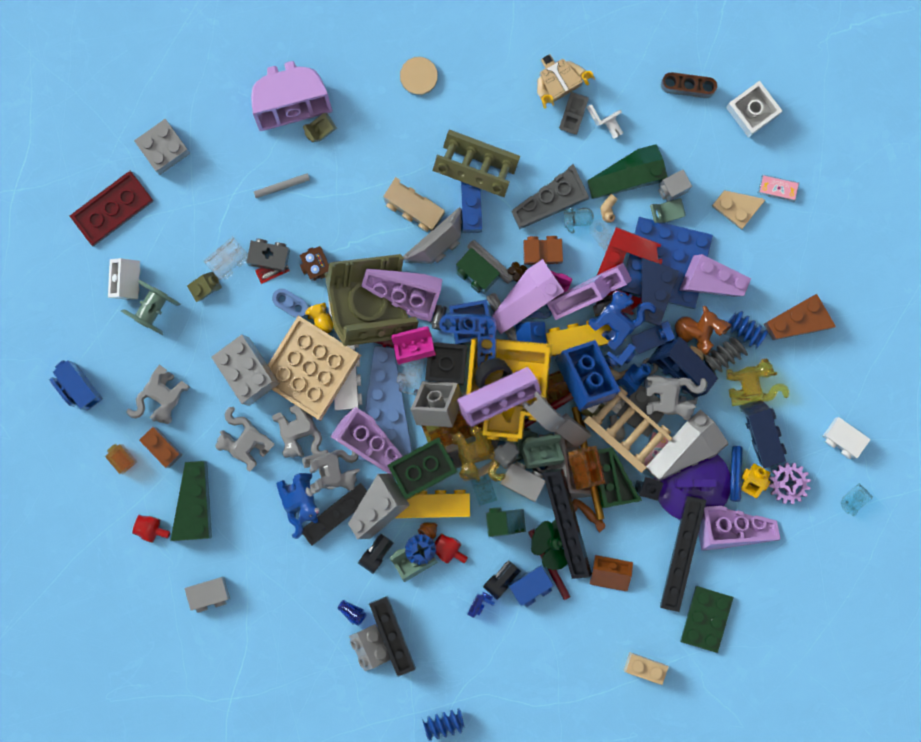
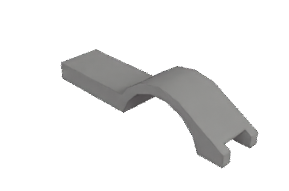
[523,392,591,448]

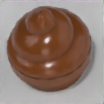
[418,522,437,540]

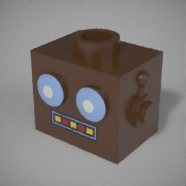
[299,246,329,281]

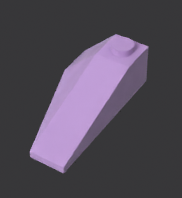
[492,259,564,334]
[362,269,442,322]
[330,407,403,476]
[698,506,781,551]

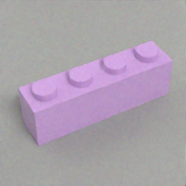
[457,367,541,427]

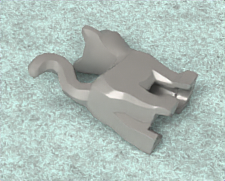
[127,365,190,424]
[647,376,707,420]
[272,405,328,458]
[215,407,275,472]
[302,450,360,494]

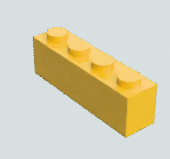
[546,321,626,357]
[395,490,470,518]

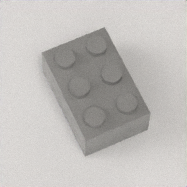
[211,335,280,406]

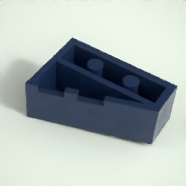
[647,337,718,398]
[739,399,787,469]

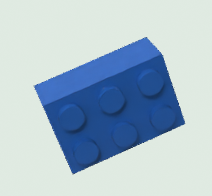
[555,340,620,411]

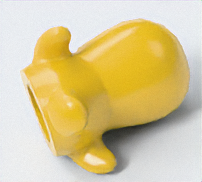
[305,303,333,333]

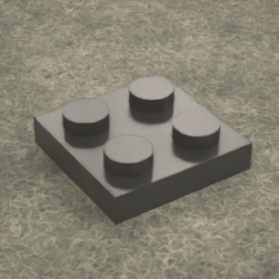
[616,385,664,437]

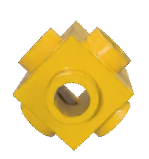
[741,463,771,499]

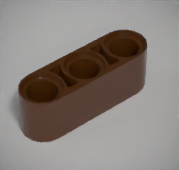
[661,72,717,98]

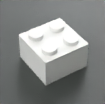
[726,81,782,138]

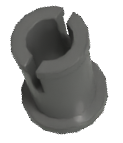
[430,305,447,330]

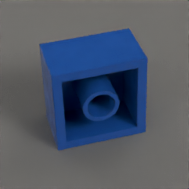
[449,299,493,345]

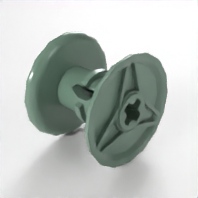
[121,280,181,335]

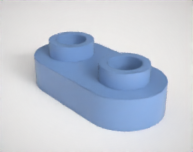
[272,289,308,318]

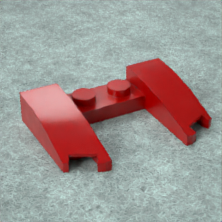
[597,227,662,315]

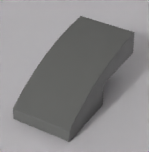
[559,92,589,135]

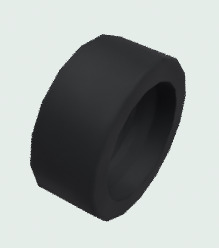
[474,358,513,389]

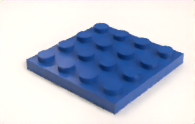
[621,217,713,309]

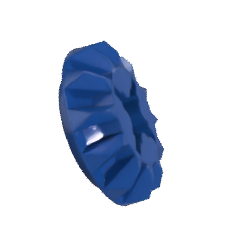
[405,534,436,566]

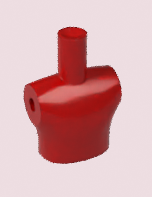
[132,515,170,543]
[434,533,468,564]

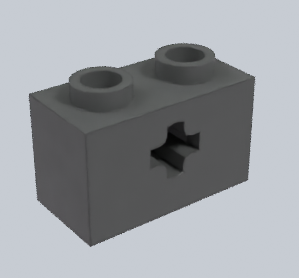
[246,239,290,273]

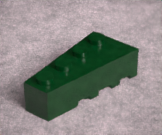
[170,461,212,541]

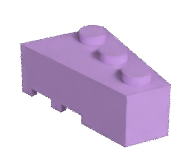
[679,254,751,297]

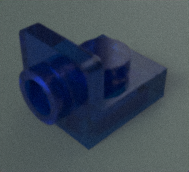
[467,592,495,618]

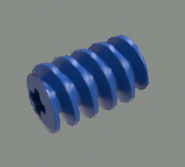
[728,311,768,350]
[422,708,465,741]

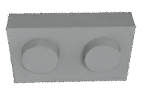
[349,624,390,671]

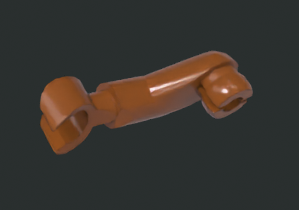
[572,499,605,533]

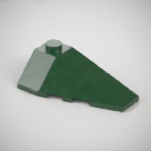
[587,144,668,199]

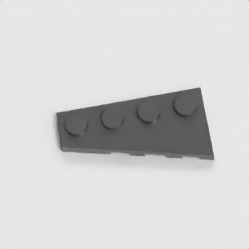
[512,164,589,230]

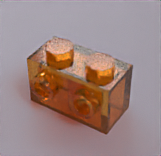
[568,445,605,490]

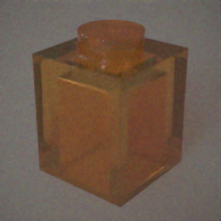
[105,444,137,474]

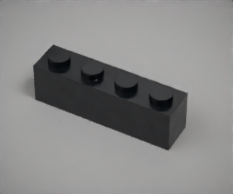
[369,596,416,677]

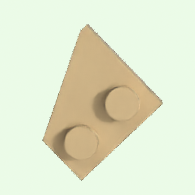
[712,190,765,230]

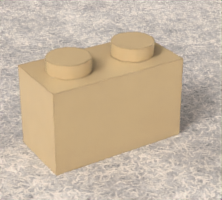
[624,652,668,685]

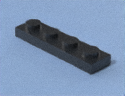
[303,483,367,546]

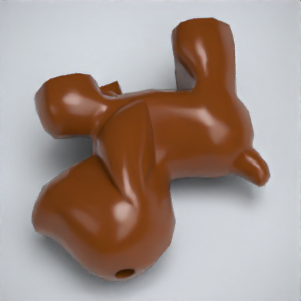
[674,306,732,355]

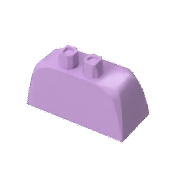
[251,61,333,131]

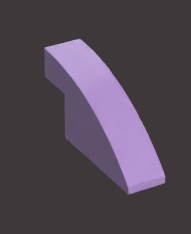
[547,263,632,320]

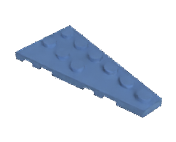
[358,346,412,461]

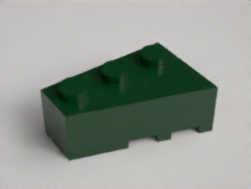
[590,447,642,508]
[486,507,526,537]

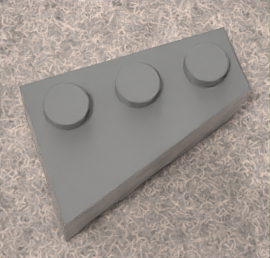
[348,474,409,539]

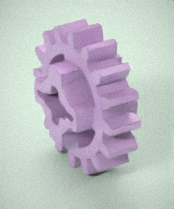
[768,462,811,504]

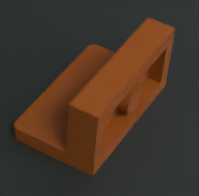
[590,555,633,591]

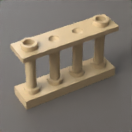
[582,386,673,473]

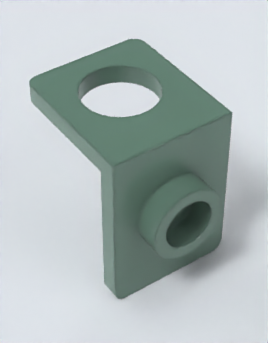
[650,198,686,223]

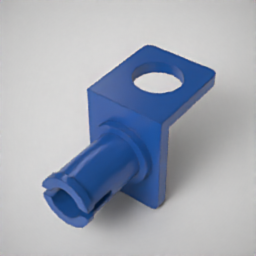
[616,363,651,397]

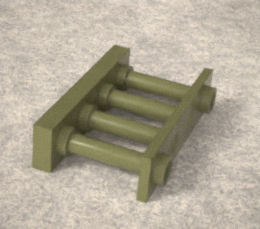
[432,129,520,197]

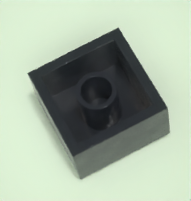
[425,342,467,385]

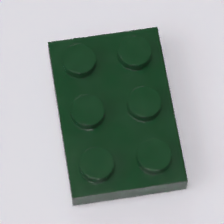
[680,586,734,653]

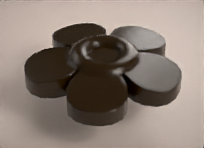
[507,262,527,282]

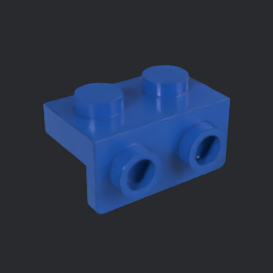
[604,343,636,369]

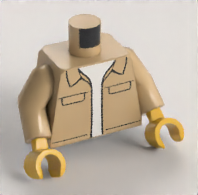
[537,54,595,109]

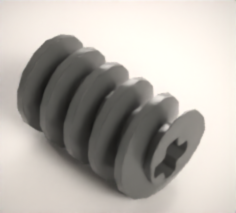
[704,337,748,375]

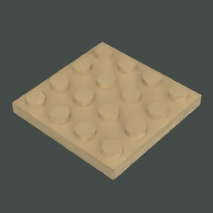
[268,315,361,421]

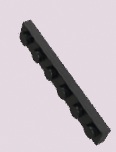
[543,468,592,579]
[660,495,706,612]

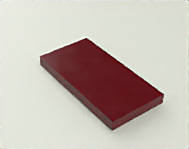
[69,170,154,246]

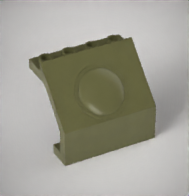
[324,254,419,346]

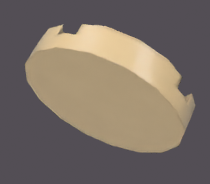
[400,57,438,95]

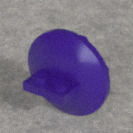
[654,454,731,520]

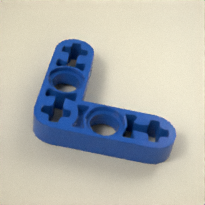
[439,314,497,367]

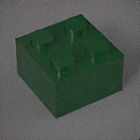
[456,247,500,294]

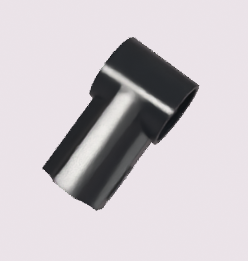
[358,533,394,574]
[483,560,521,600]

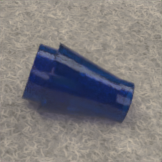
[337,600,367,626]

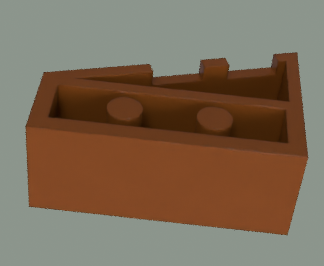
[763,294,836,341]

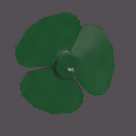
[531,519,568,570]

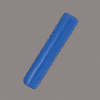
[730,446,743,502]

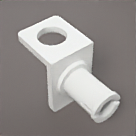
[587,105,624,139]

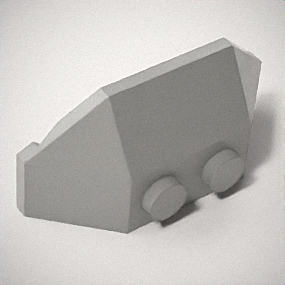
[402,207,462,264]

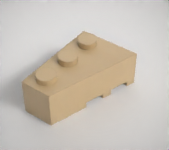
[383,177,445,232]

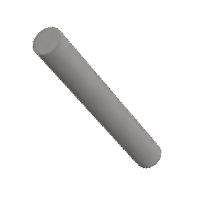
[254,173,310,198]

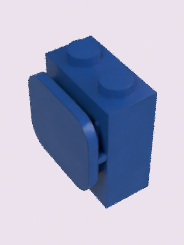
[49,360,103,411]

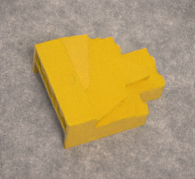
[467,337,552,442]

